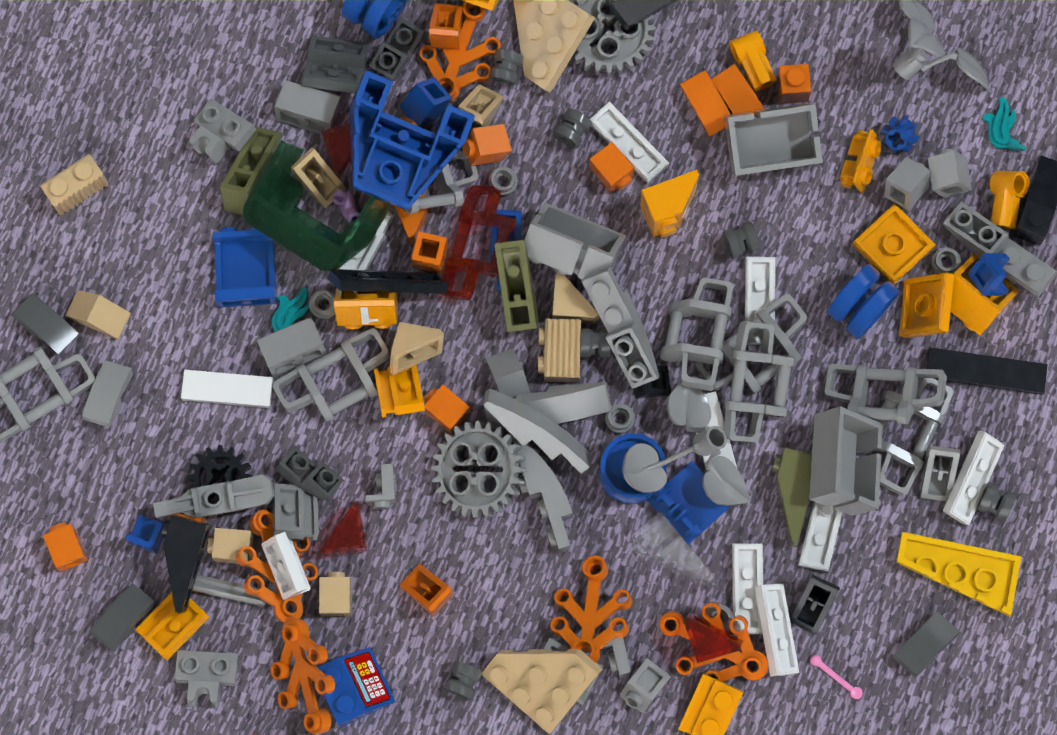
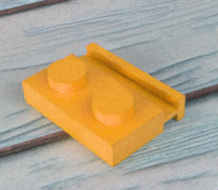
[374,365,425,418]
[135,592,209,661]
[678,673,744,735]

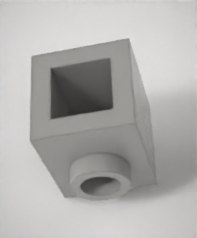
[928,149,972,199]
[884,157,931,211]

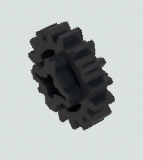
[187,445,253,504]

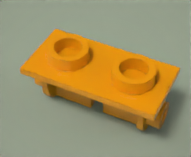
[839,129,881,194]

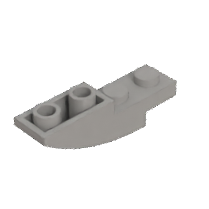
[943,201,1057,298]
[581,267,659,389]
[512,438,573,553]

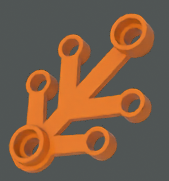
[419,2,501,103]
[235,510,318,623]
[550,555,633,663]
[659,602,768,681]
[271,618,335,734]

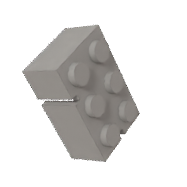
[724,103,823,176]
[525,203,627,280]
[809,406,883,516]

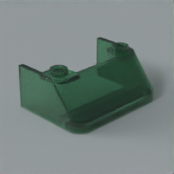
[243,140,392,272]

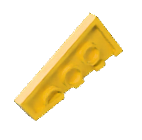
[896,532,1022,617]

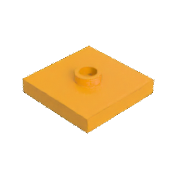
[852,203,936,285]
[899,272,954,338]

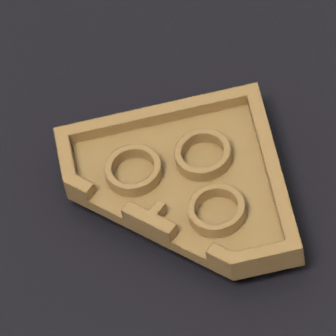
[513,0,595,93]
[482,649,603,735]

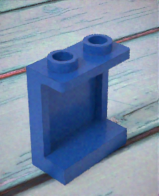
[212,225,277,308]

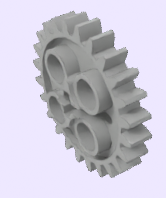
[573,0,656,77]
[431,420,527,518]

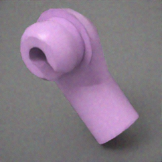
[333,189,362,226]

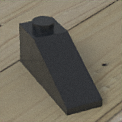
[1012,155,1057,246]
[161,515,211,613]

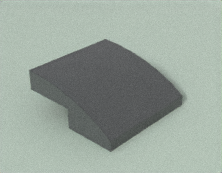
[302,35,369,93]

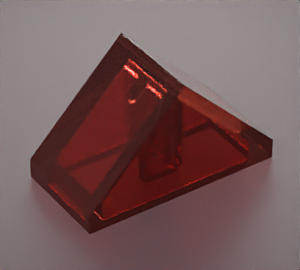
[321,123,351,180]
[319,502,368,559]
[684,612,744,663]

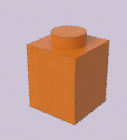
[777,64,811,104]
[462,124,512,166]
[589,142,634,193]
[411,231,448,274]
[424,384,471,434]
[43,522,88,572]

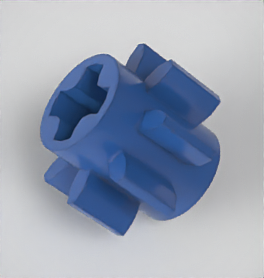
[881,116,920,153]

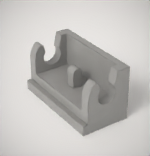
[275,80,341,137]
[257,317,327,379]

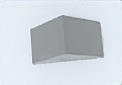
[485,348,530,399]
[920,446,961,501]

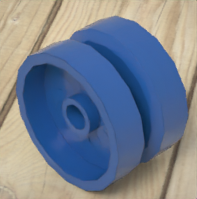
[341,0,408,39]
[826,264,901,340]
[599,433,666,504]

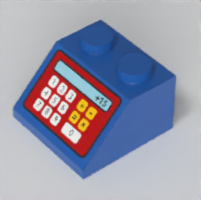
[317,647,396,728]

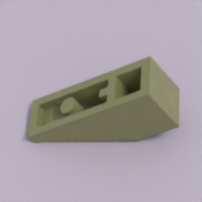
[220,127,282,217]
[495,239,539,332]
[772,447,812,547]

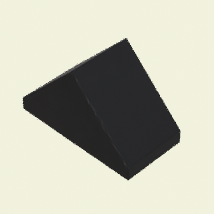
[790,574,840,634]

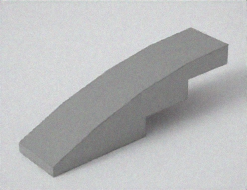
[484,382,612,431]
[483,388,591,474]

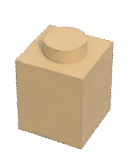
[208,528,254,564]
[319,572,352,617]

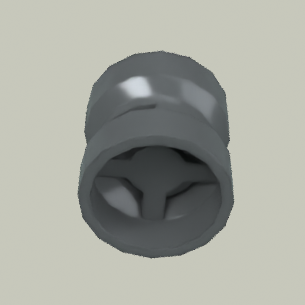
[489,49,524,85]
[553,108,592,149]
[722,222,761,259]
[580,328,610,358]
[977,482,1017,522]
[443,661,482,700]

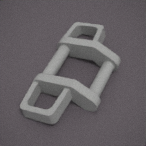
[370,150,479,214]
[660,278,733,391]
[696,294,807,395]
[724,321,795,442]
[272,328,390,422]
[0,346,96,443]
[825,364,947,424]
[876,378,954,495]

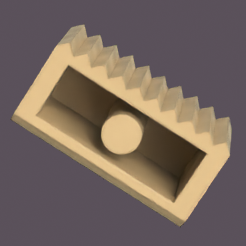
[40,154,108,215]
[538,318,581,383]

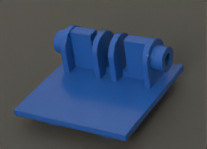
[648,461,732,545]

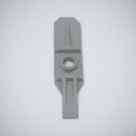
[153,474,274,518]

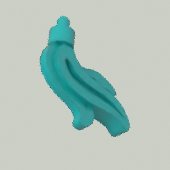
[982,97,1026,152]
[272,287,309,332]

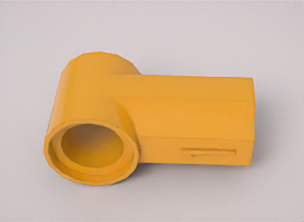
[729,30,777,92]
[990,170,1029,230]

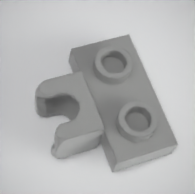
[189,99,256,164]
[174,650,239,709]

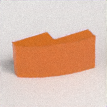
[711,64,764,117]
[679,70,730,137]

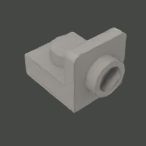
[365,464,397,510]
[600,637,631,678]
[620,658,671,713]

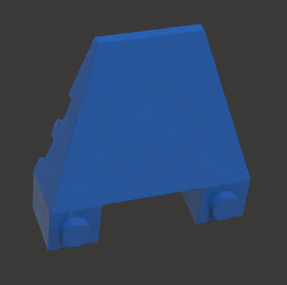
[350,70,475,211]

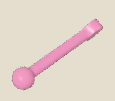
[810,654,863,699]

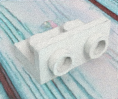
[261,532,310,600]

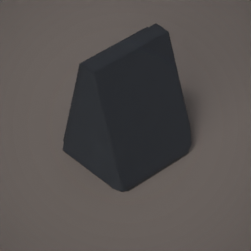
[634,366,671,399]

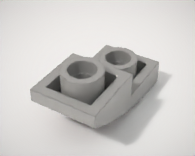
[82,360,133,428]

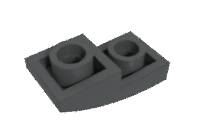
[369,17,427,81]
[11,293,78,355]
[274,446,344,501]
[90,583,155,651]
[893,611,960,678]

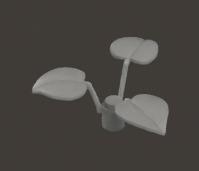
[893,0,990,91]
[622,376,751,506]

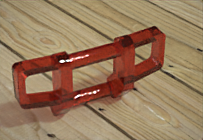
[441,185,517,300]

